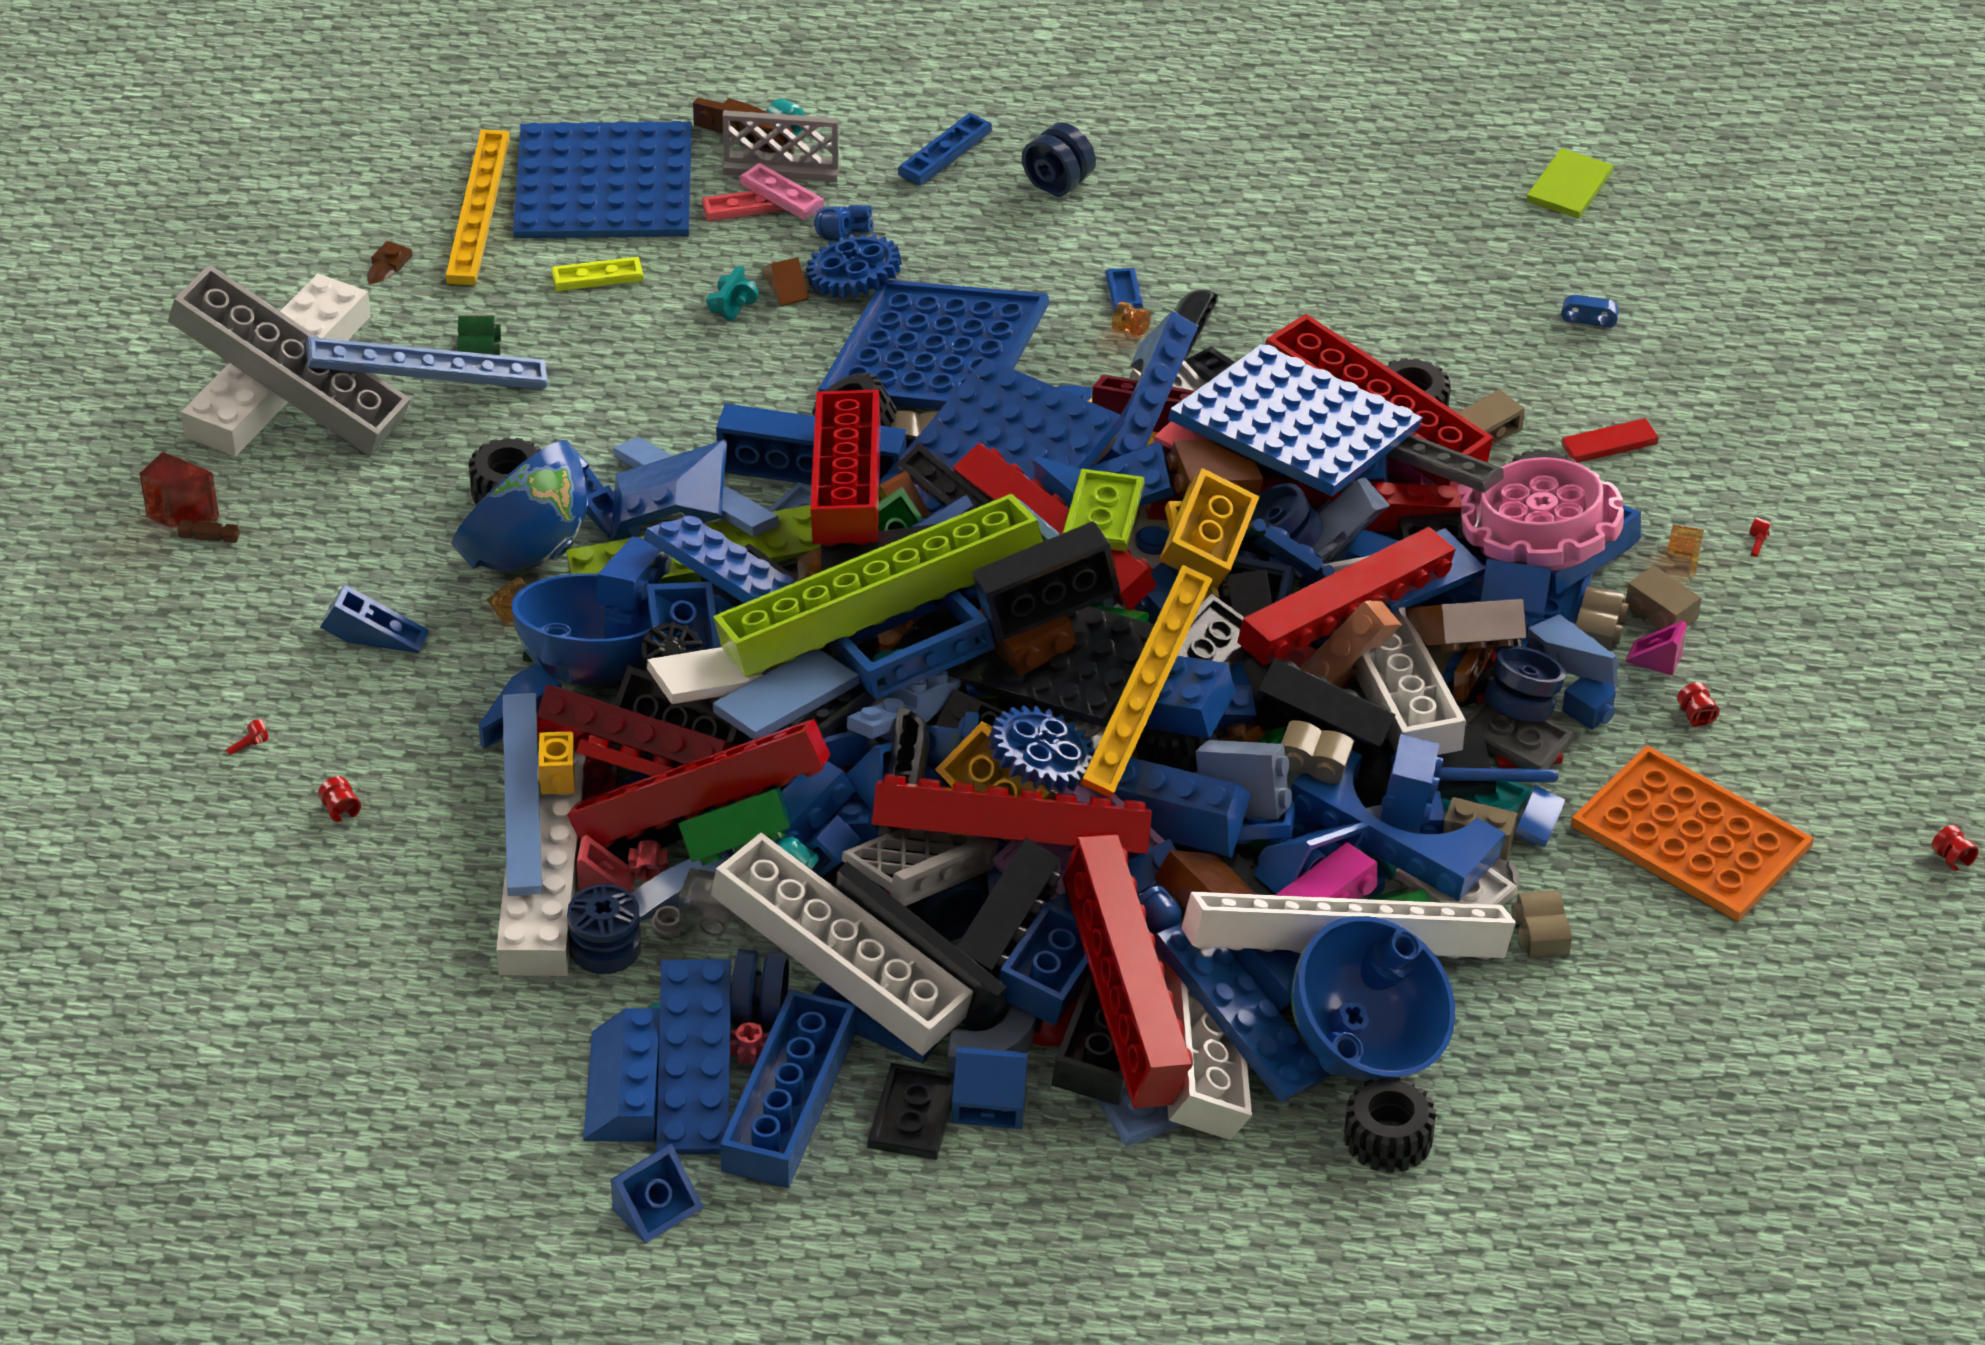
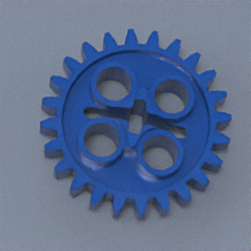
[806,233,902,299]
[988,706,1096,793]

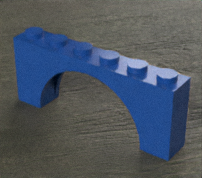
[1088,310,1198,468]
[1291,750,1506,901]

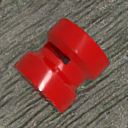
[1677,682,1720,727]
[318,776,361,823]
[1931,825,1979,871]

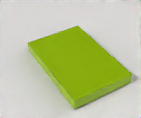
[1526,148,1614,219]
[1063,469,1144,551]

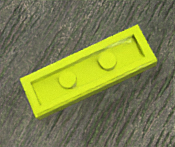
[551,257,643,291]

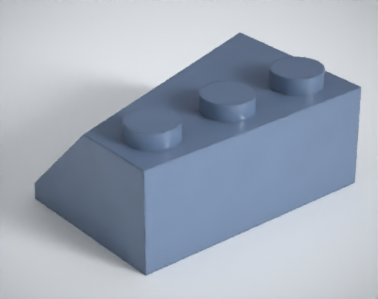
[1295,477,1390,577]

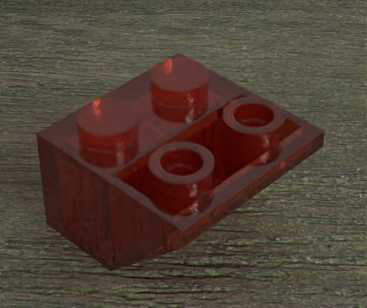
[139,452,219,528]

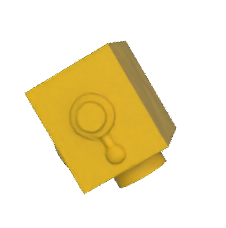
[537,732,576,794]

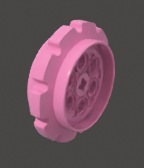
[1461,458,1624,571]

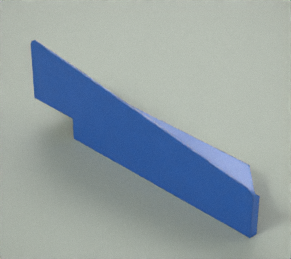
[1551,505,1641,594]

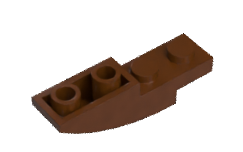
[693,97,794,154]

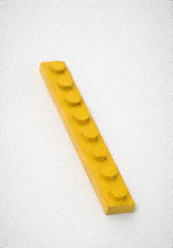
[446,130,510,286]
[1080,565,1213,798]

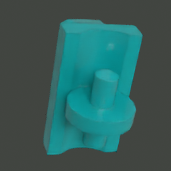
[706,266,759,321]

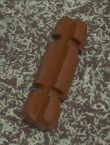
[177,519,240,543]

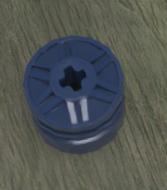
[567,884,641,974]

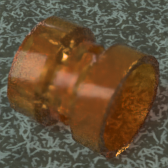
[1111,301,1152,338]

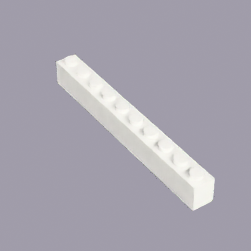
[1181,892,1516,960]

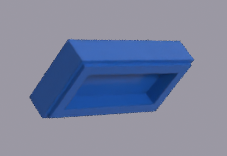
[1105,268,1143,313]

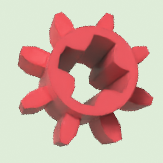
[628,840,669,882]
[730,1023,770,1066]

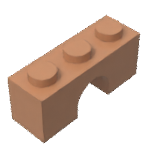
[1300,601,1402,688]

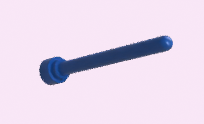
[1439,767,1559,783]

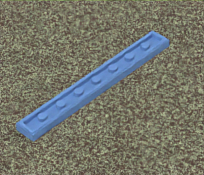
[306,337,548,389]
[613,437,779,537]
[503,693,542,896]

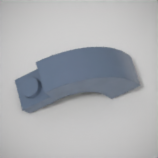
[947,1004,1037,1073]

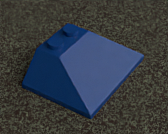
[610,440,727,542]

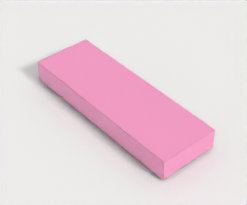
[740,163,824,220]

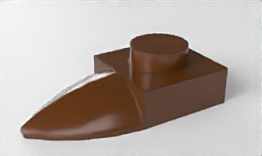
[367,241,413,285]
[1217,722,1268,742]

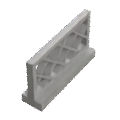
[723,110,841,182]
[842,828,999,906]

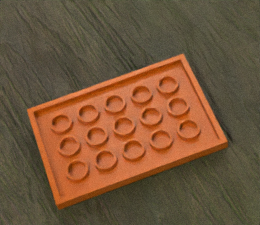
[1571,745,1814,922]

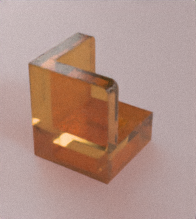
[1667,524,1704,575]
[486,577,527,625]

